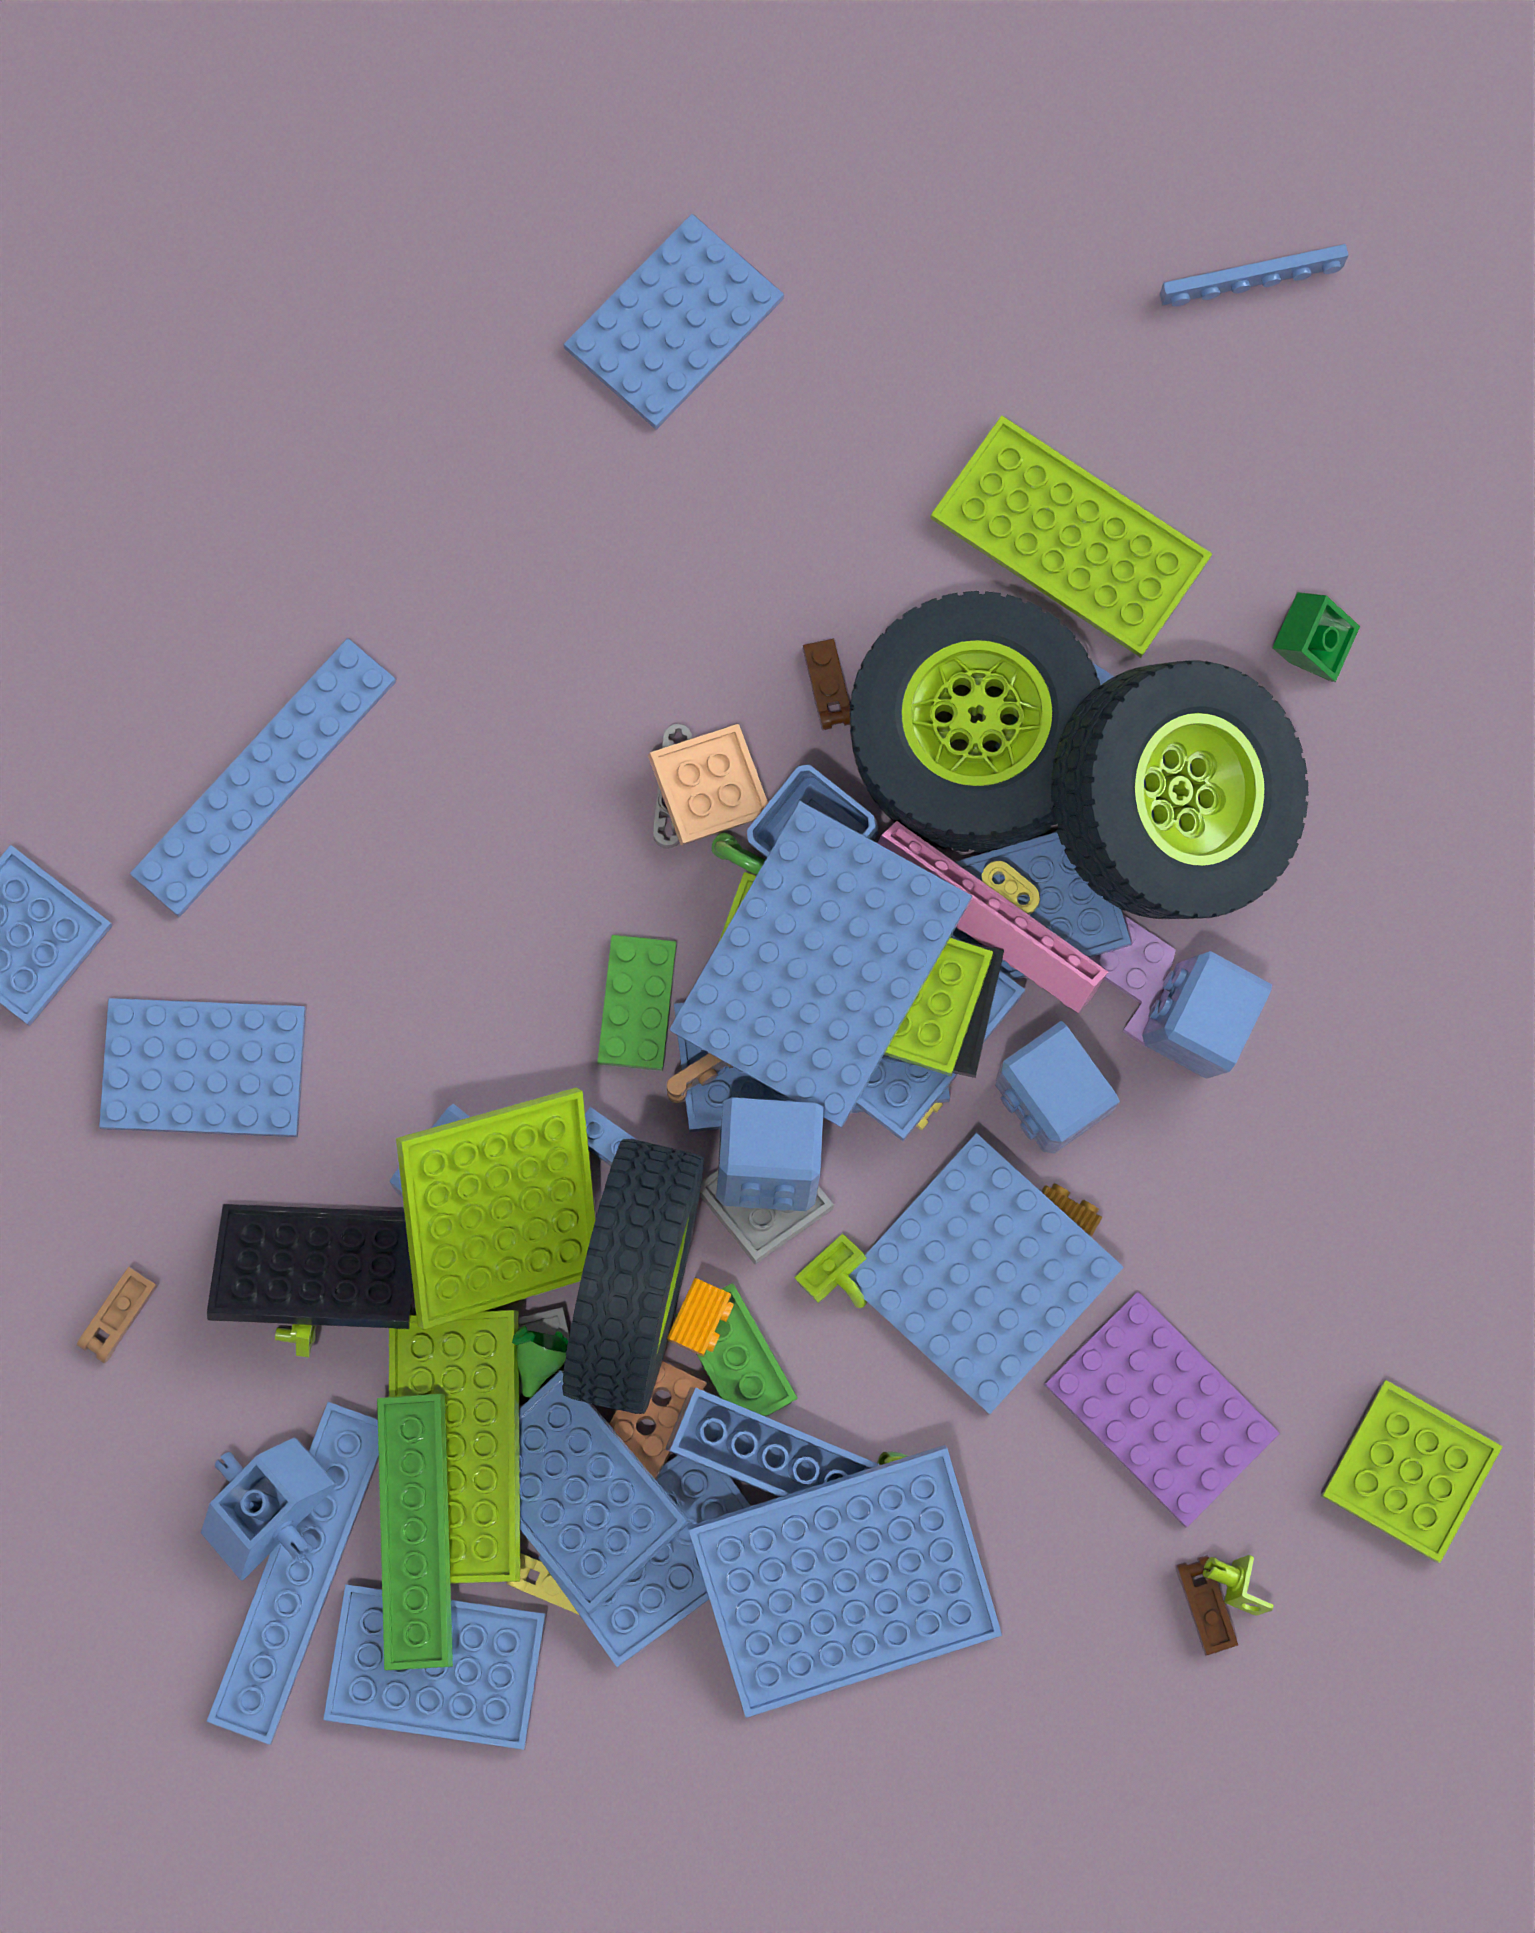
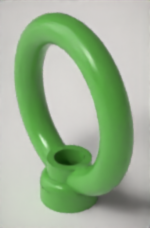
[712,833,766,875]

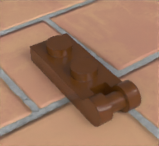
[803,638,850,731]
[1175,1555,1238,1656]

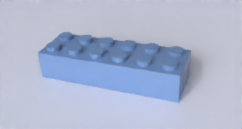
[665,1387,880,1497]

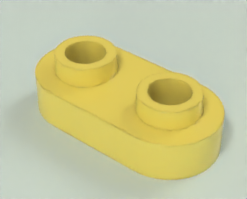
[982,861,1040,915]

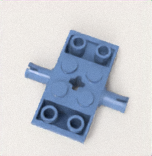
[201,1437,337,1581]

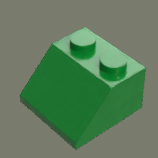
[1272,592,1360,682]

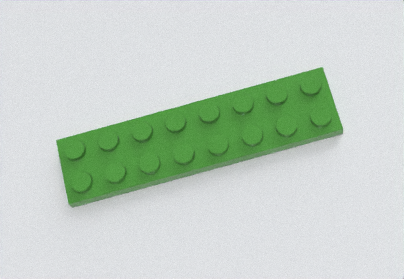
[377,1394,453,1670]

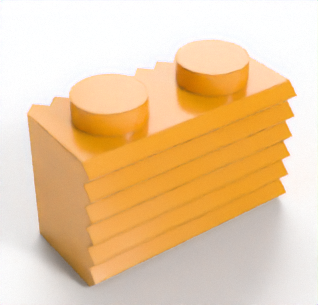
[667,1278,734,1357]

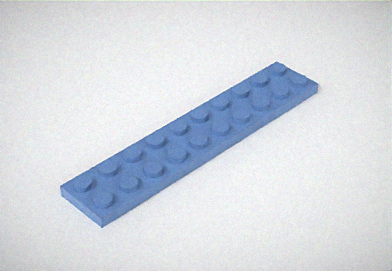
[130,638,396,918]
[207,1402,379,1745]

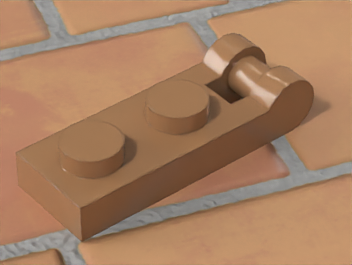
[667,1053,733,1103]
[77,1267,157,1363]

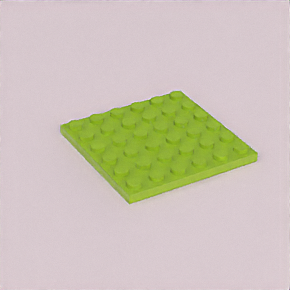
[396,1087,595,1330]

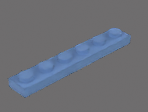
[1160,244,1349,306]

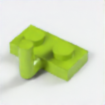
[794,1233,867,1308]
[275,1324,316,1357]

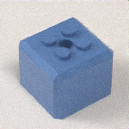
[747,765,879,858]
[1142,951,1272,1079]
[995,1021,1120,1154]
[716,1097,824,1211]

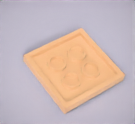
[648,724,768,845]

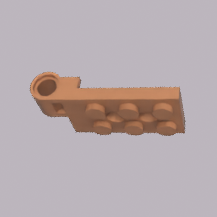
[609,1361,707,1480]

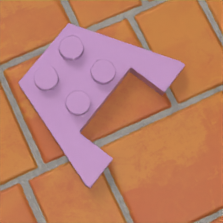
[1090,915,1176,1048]

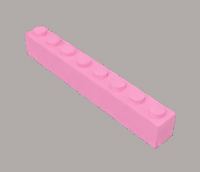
[877,821,1108,1013]

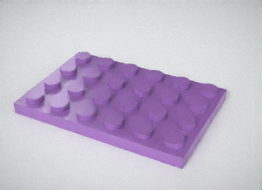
[1044,1292,1280,1528]

